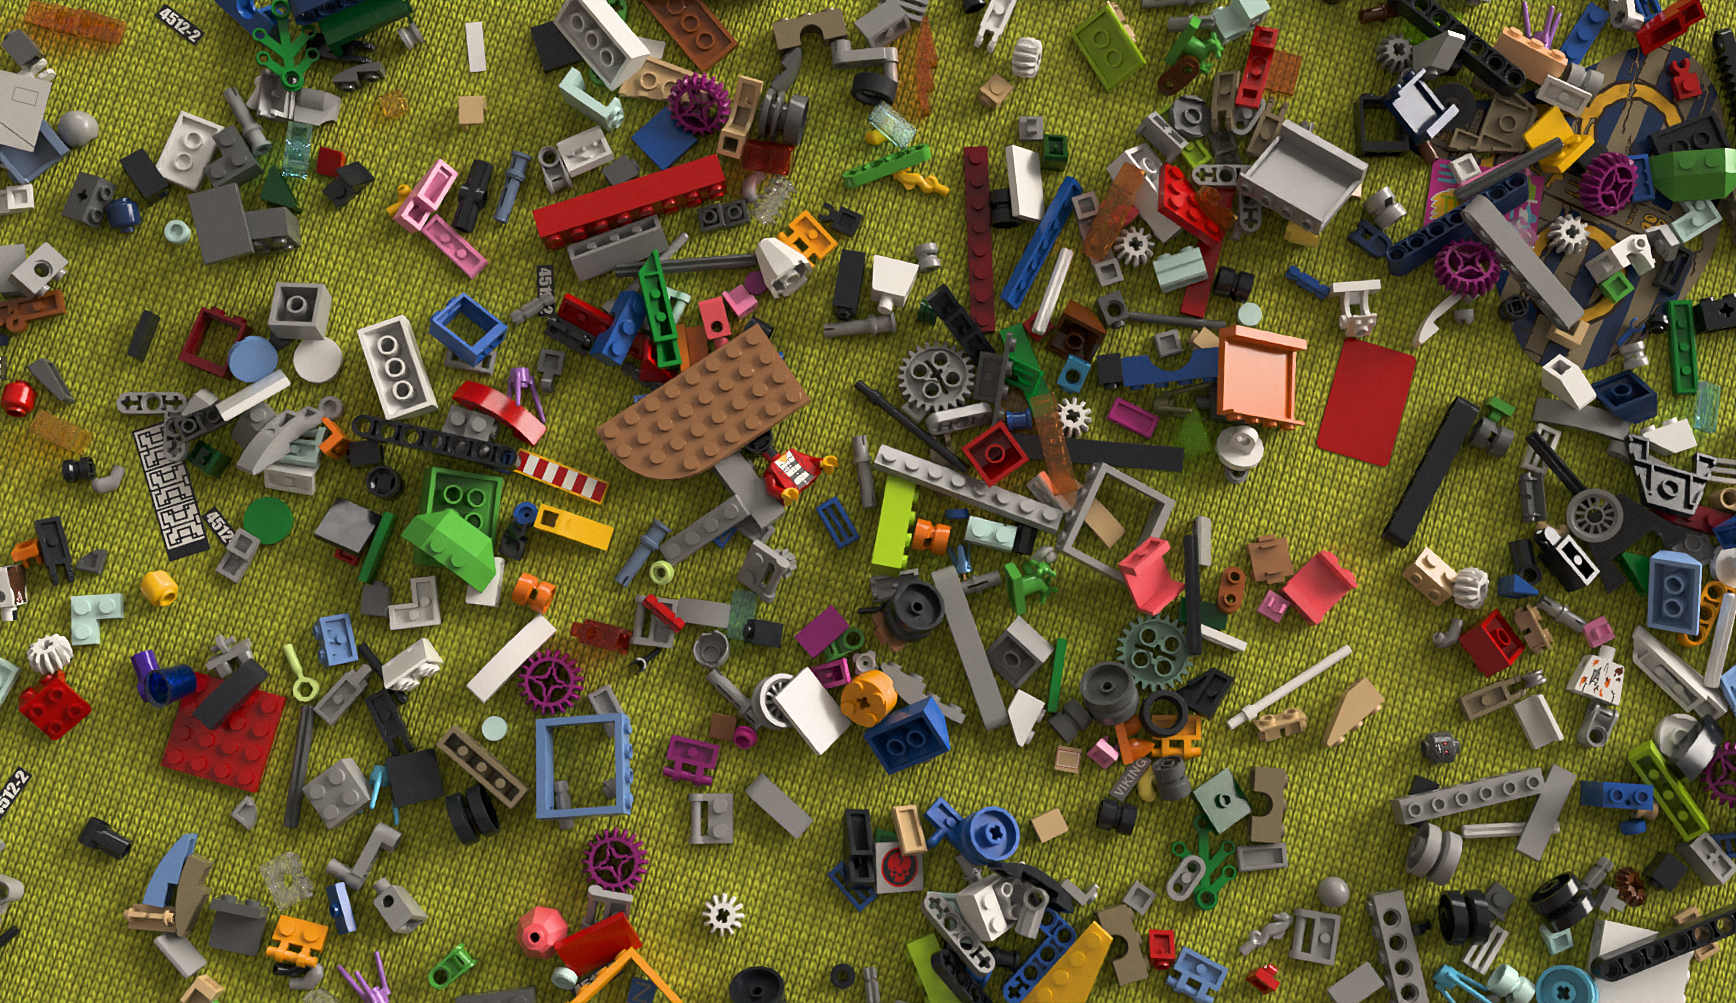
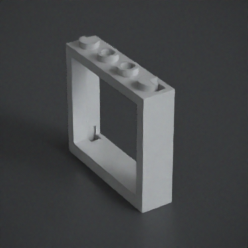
[1054,462,1176,588]

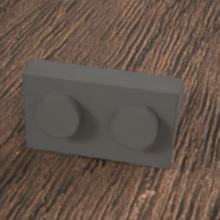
[209,894,270,956]

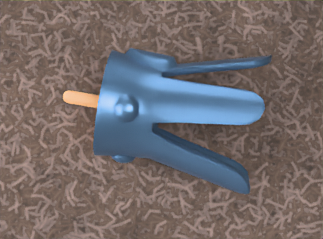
[946,543,973,580]

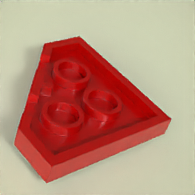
[1157,162,1219,248]

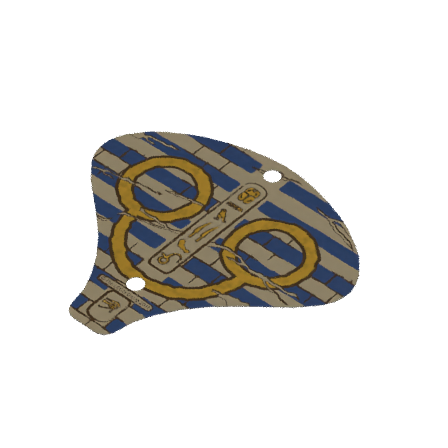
[1409,44,1727,370]

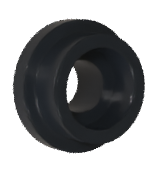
[1645,314,1670,334]
[830,963,855,989]

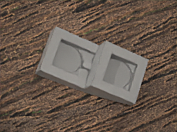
[215,527,261,583]
[677,597,731,629]

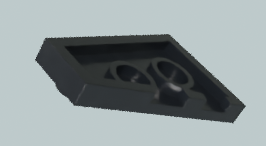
[1647,110,1732,156]

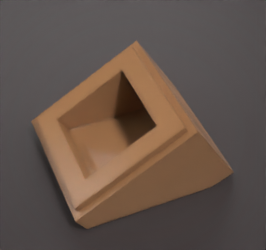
[709,713,738,741]

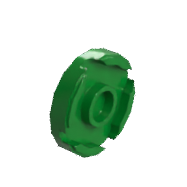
[243,497,294,545]

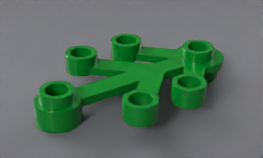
[252,0,320,92]
[1170,813,1237,911]

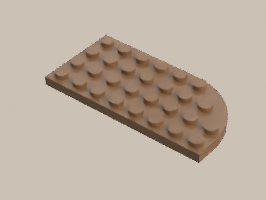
[595,323,811,481]

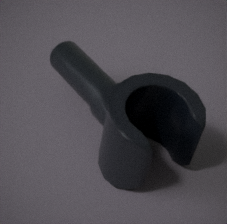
[858,602,887,614]
[628,647,661,675]

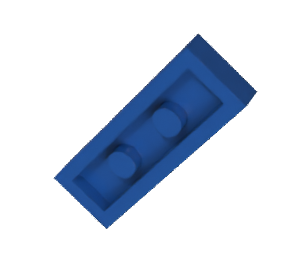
[1559,2,1610,68]

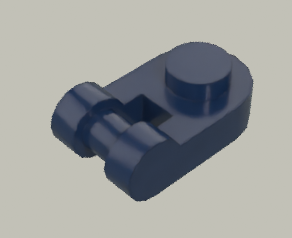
[1347,219,1392,259]

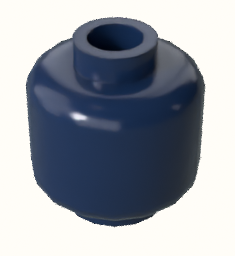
[106,197,142,234]

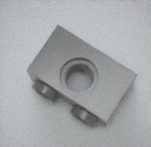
[8,242,69,300]

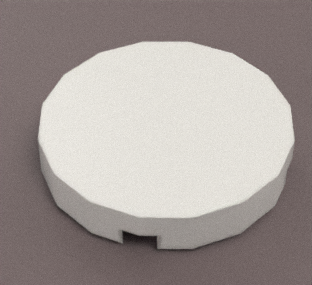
[293,337,343,384]
[1654,714,1698,759]

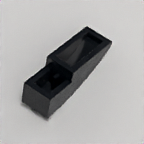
[192,658,270,730]
[1665,714,1725,783]
[843,809,875,890]

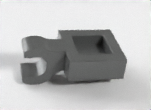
[537,348,566,393]

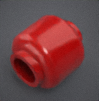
[0,380,37,418]

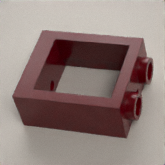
[178,306,253,381]

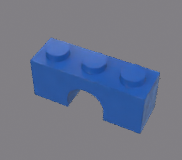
[214,0,290,47]
[589,290,646,366]

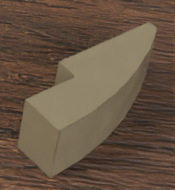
[175,854,214,937]

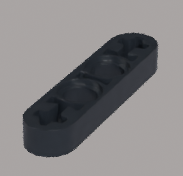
[931,949,994,1003]

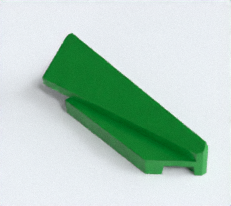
[637,249,682,370]

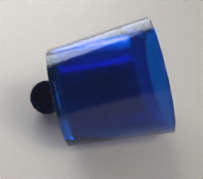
[144,664,197,708]

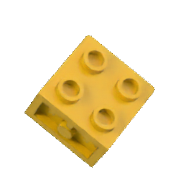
[1522,106,1595,174]

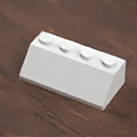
[553,0,650,91]
[1106,142,1185,243]
[357,315,439,421]

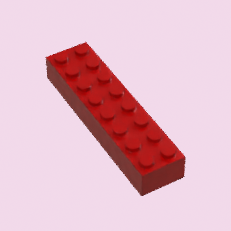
[532,154,728,251]

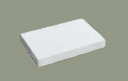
[156,110,225,193]
[1005,145,1045,224]
[215,369,291,421]
[772,667,852,756]

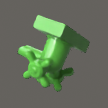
[1164,15,1224,75]
[1004,559,1058,616]

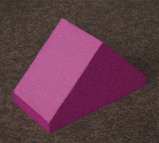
[809,658,851,689]

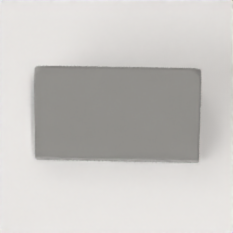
[181,387,219,416]
[1192,516,1211,567]
[154,930,207,978]

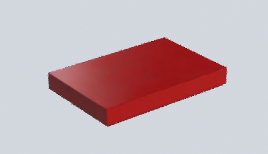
[554,911,643,977]

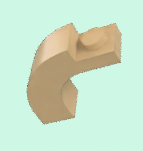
[716,75,764,159]

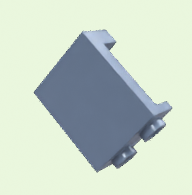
[0,118,72,185]

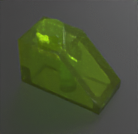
[1174,402,1213,459]

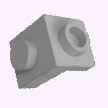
[1058,877,1099,906]

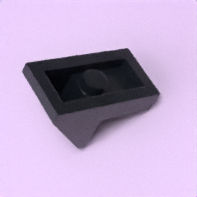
[322,161,375,210]

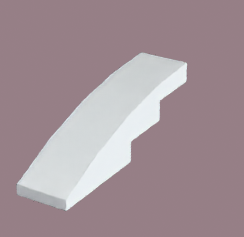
[466,613,557,704]

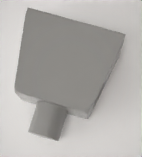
[373,877,428,934]

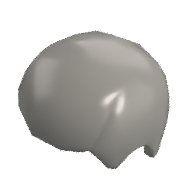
[57,111,98,147]
[693,630,730,669]

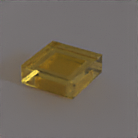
[379,88,410,120]

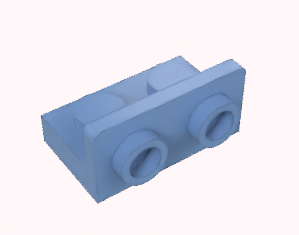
[313,613,359,669]

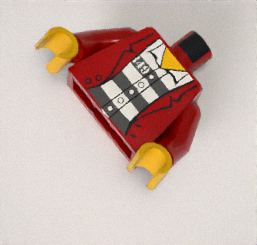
[762,446,838,507]

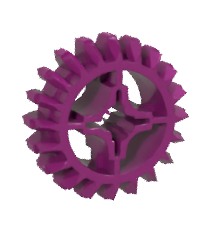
[667,72,732,137]
[1577,152,1639,217]
[1434,237,1501,299]
[517,649,584,715]
[1699,742,1736,809]
[581,827,649,894]

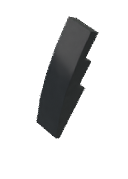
[925,283,996,369]

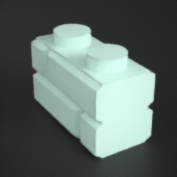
[1153,246,1209,293]
[963,516,1017,553]

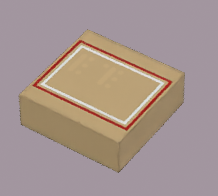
[1053,745,1082,773]

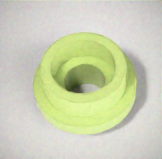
[650,560,674,585]

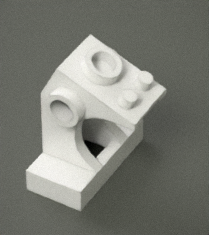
[1585,235,1655,284]
[1328,279,1381,337]

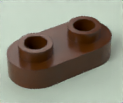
[1158,55,1200,96]

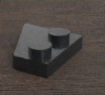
[1173,667,1235,721]

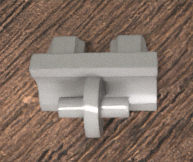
[205,634,254,678]

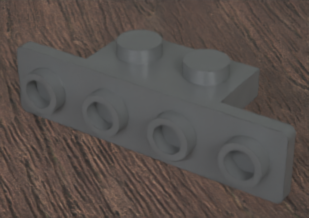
[973,331,1017,426]

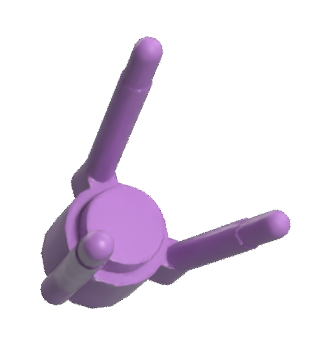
[1522,1,1562,50]
[507,367,546,423]
[337,951,391,1003]

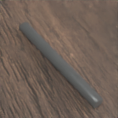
[1129,311,1225,330]

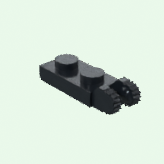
[304,32,375,65]
[33,516,75,586]
[364,688,415,757]

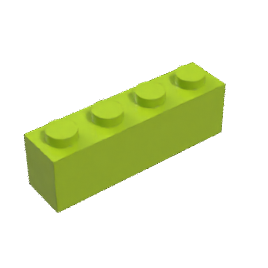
[870,475,919,578]
[1628,739,1709,842]
[904,931,961,1003]

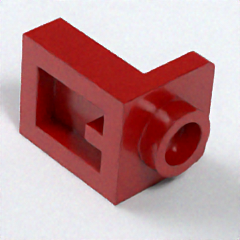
[1148,929,1175,970]

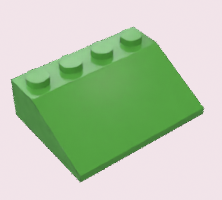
[412,466,503,569]

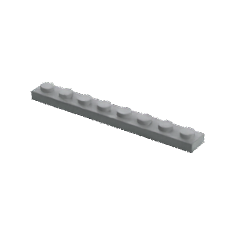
[873,444,1064,535]

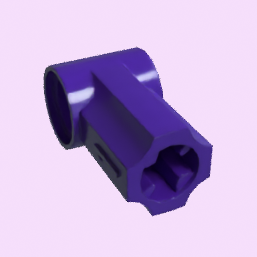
[130,650,170,703]

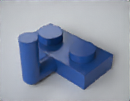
[923,796,963,850]

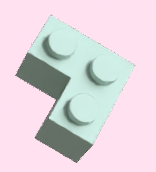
[1209,0,1271,46]

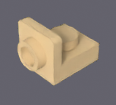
[977,73,1014,111]

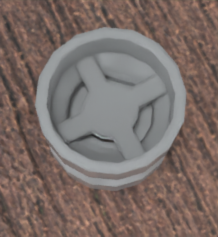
[914,243,941,273]
[1619,341,1649,370]

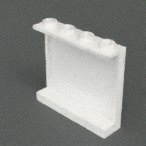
[1586,918,1694,1003]

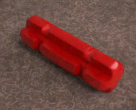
[642,594,686,633]

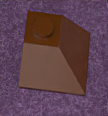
[1044,299,1107,363]

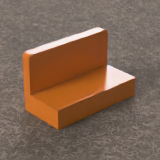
[676,324,709,373]
[318,416,353,461]

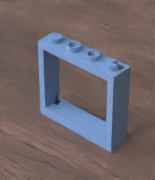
[536,713,634,821]

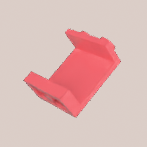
[1118,537,1185,616]
[1278,550,1358,626]

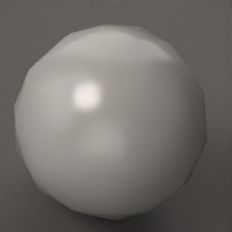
[1318,877,1349,908]

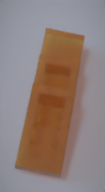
[24,0,127,45]
[915,16,938,118]
[1080,162,1147,262]
[1030,392,1078,496]

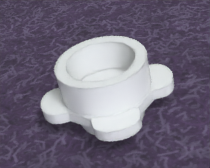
[852,650,879,675]

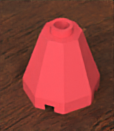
[515,906,569,960]

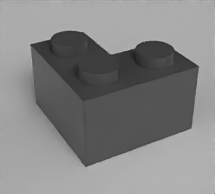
[203,124,264,188]

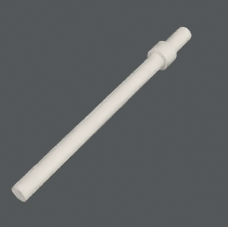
[1226,644,1352,730]

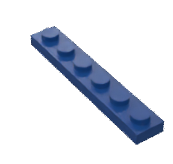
[999,176,1084,311]

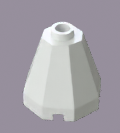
[755,238,813,298]

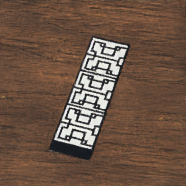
[132,421,210,562]

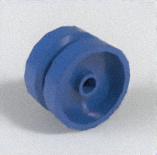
[956,806,1020,867]

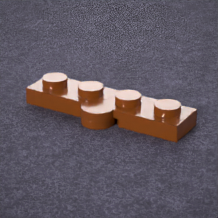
[0,289,67,334]

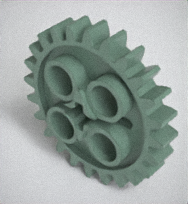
[1115,613,1194,692]

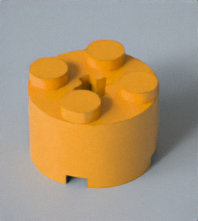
[840,670,898,728]

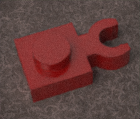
[1669,58,1702,102]

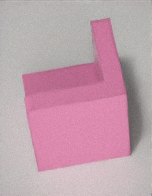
[721,284,759,321]

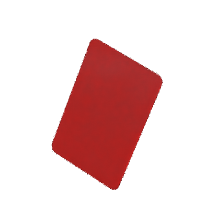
[1317,337,1416,467]

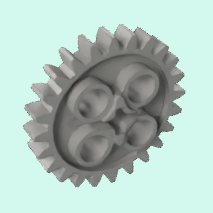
[897,340,976,415]

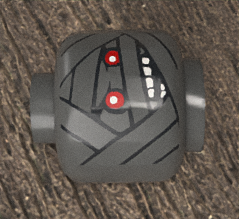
[1420,731,1460,765]

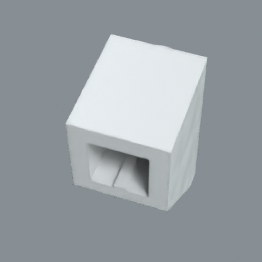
[1542,354,1596,411]
[1638,417,1697,457]
[1006,689,1046,747]

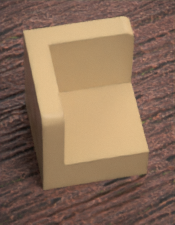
[459,96,487,131]
[1546,320,1590,350]
[1029,807,1068,843]
[179,974,225,1003]

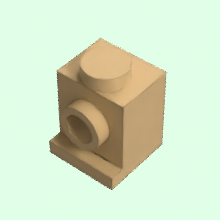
[1187,327,1219,353]

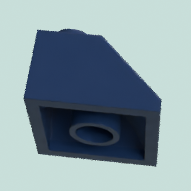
[1590,369,1657,425]

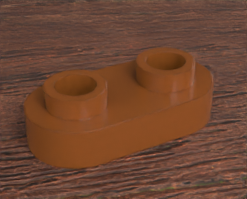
[1216,567,1246,615]

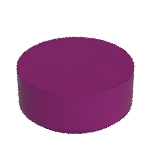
[744,271,768,296]

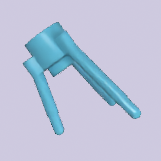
[358,765,399,825]
[1432,964,1492,1003]

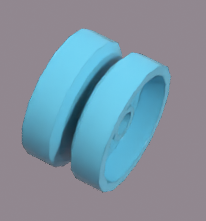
[1535,965,1600,1003]

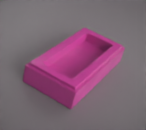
[1106,397,1160,440]

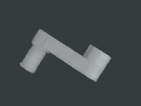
[1608,0,1644,33]
[830,39,899,85]
[325,822,403,891]

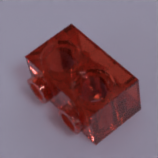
[742,138,795,176]

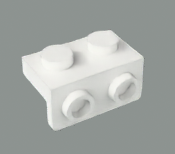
[556,125,615,178]

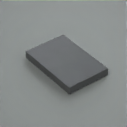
[187,183,255,266]

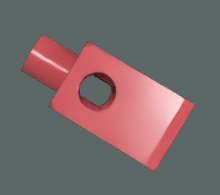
[698,296,732,350]

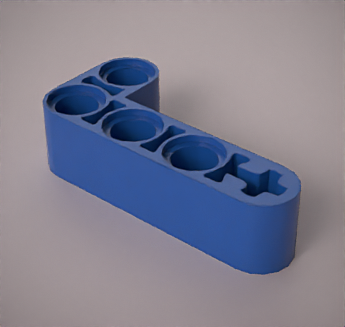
[1001,906,1076,1003]

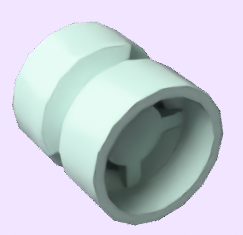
[1486,963,1536,1003]

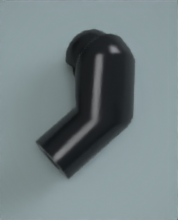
[272,963,310,977]

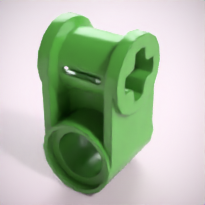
[823,628,865,664]
[428,943,478,989]

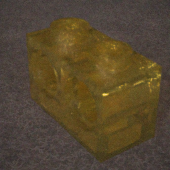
[28,409,94,455]

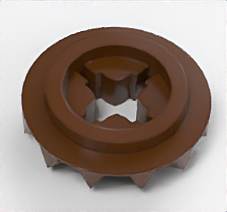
[1616,867,1647,907]

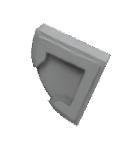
[230,795,257,830]

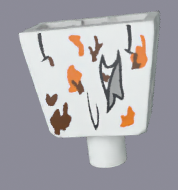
[1566,645,1625,706]

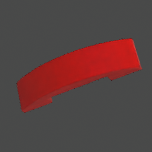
[1235,25,1279,110]
[452,380,547,448]

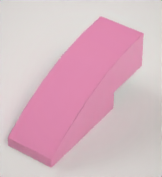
[393,159,458,234]

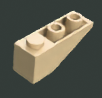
[1321,677,1385,748]

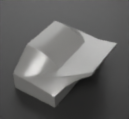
[293,87,342,126]

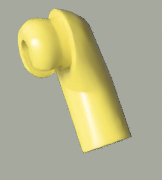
[1137,764,1156,802]

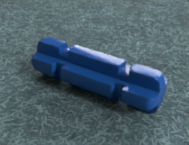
[1285,265,1330,300]

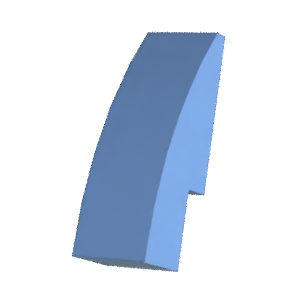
[142,833,198,908]

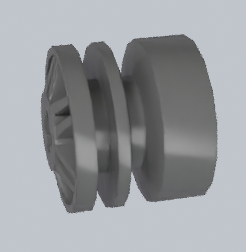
[758,88,809,146]

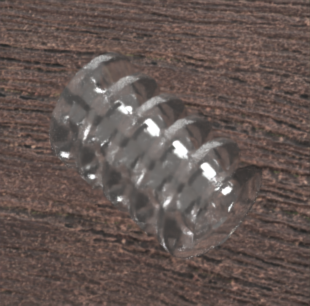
[748,173,797,226]

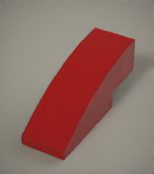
[1634,0,1706,55]

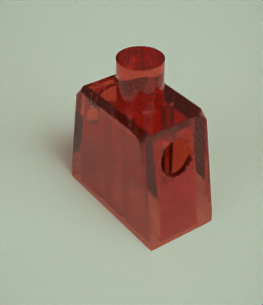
[570,619,633,655]

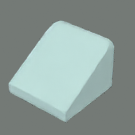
[1539,924,1574,956]

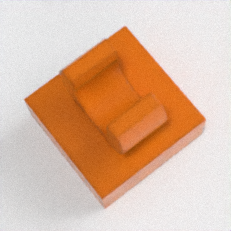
[11,538,43,568]

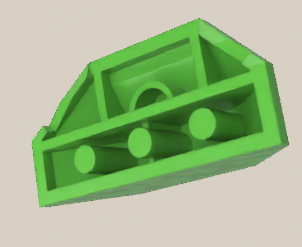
[1649,148,1736,202]
[400,510,496,594]

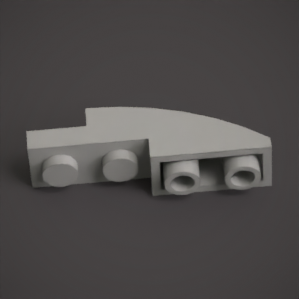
[236,406,325,475]
[880,661,966,725]

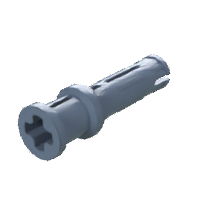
[493,151,532,224]
[614,518,672,588]

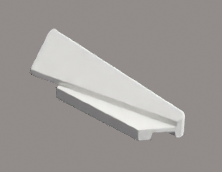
[1633,625,1729,720]

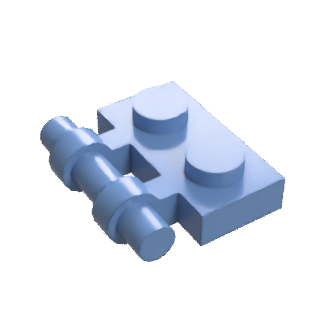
[1165,945,1229,1003]

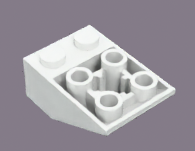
[382,638,444,692]
[955,861,1040,941]

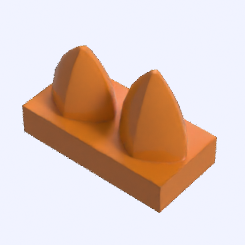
[1114,715,1155,765]

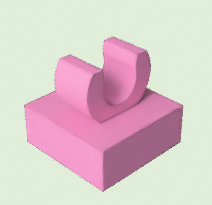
[1256,590,1291,623]
[1582,616,1616,648]
[1086,736,1120,769]

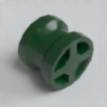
[916,299,937,326]

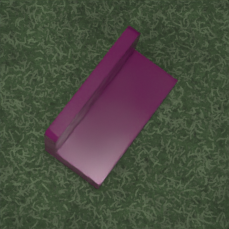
[794,605,850,658]

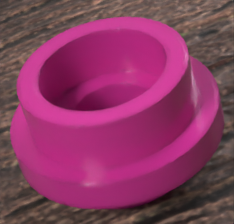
[734,726,758,749]

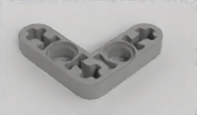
[1190,164,1261,235]
[116,392,189,463]

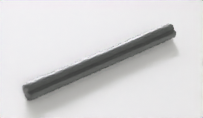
[615,253,757,278]

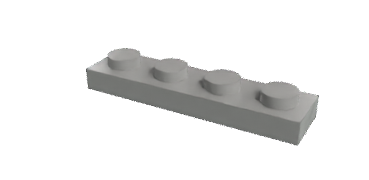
[659,494,751,567]

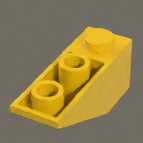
[533,503,614,551]

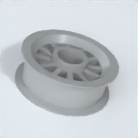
[1566,489,1623,542]
[751,673,794,730]

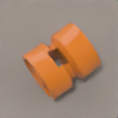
[911,518,951,556]
[511,572,557,615]

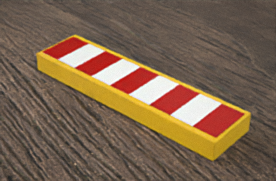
[513,448,610,506]

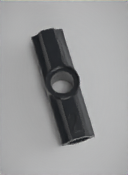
[451,159,494,233]

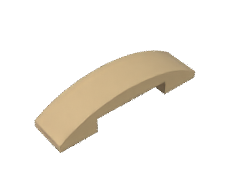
[1047,464,1126,549]

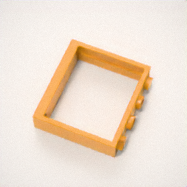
[565,947,683,1003]

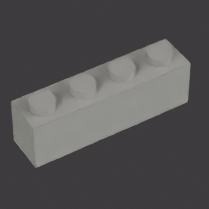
[567,214,669,282]
[711,449,785,533]

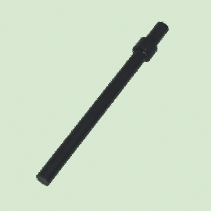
[854,380,970,475]

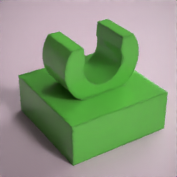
[1598,270,1635,304]
[1484,396,1516,424]

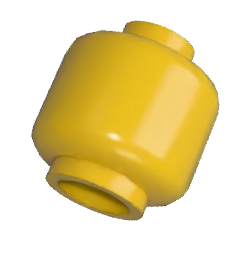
[140,570,178,607]

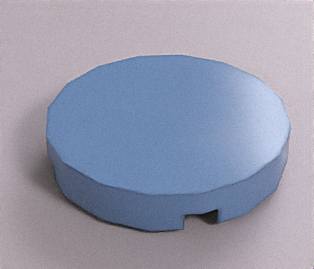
[227,336,278,382]

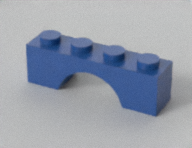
[1121,347,1219,391]

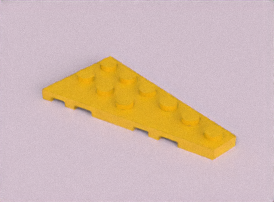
[1020,921,1113,1003]

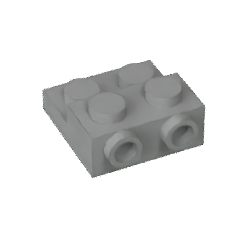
[435,404,500,466]

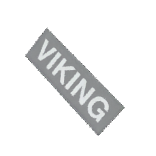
[1109,756,1152,802]

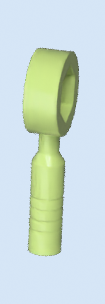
[282,644,320,702]

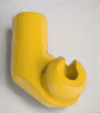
[865,116,894,146]
[386,184,412,219]

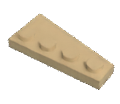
[618,56,724,108]

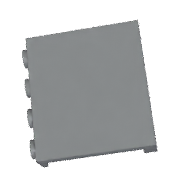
[1236,119,1369,236]

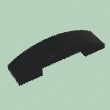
[987,862,1075,913]

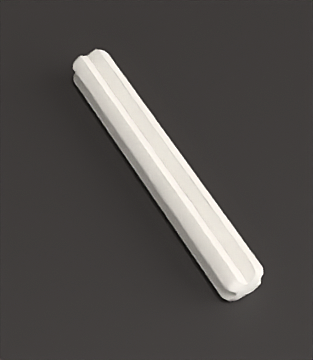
[1032,248,1073,335]
[1703,593,1736,688]
[1461,821,1560,839]

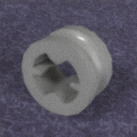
[1521,668,1547,689]

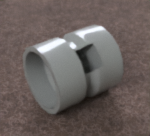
[1561,63,1604,103]
[1362,186,1407,231]

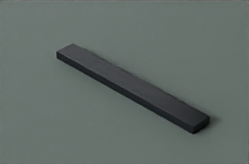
[1011,433,1184,473]

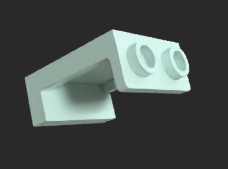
[559,67,624,133]

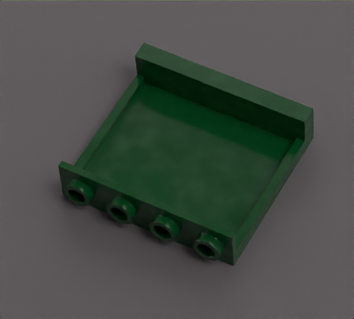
[318,0,414,58]

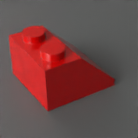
[961,421,1029,488]
[1458,608,1526,678]

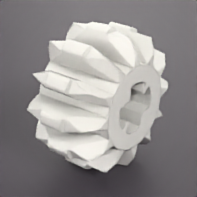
[1012,37,1042,78]
[1546,214,1590,256]
[1114,226,1155,267]
[1051,397,1092,438]
[1453,567,1489,609]
[26,634,73,675]
[702,893,745,937]

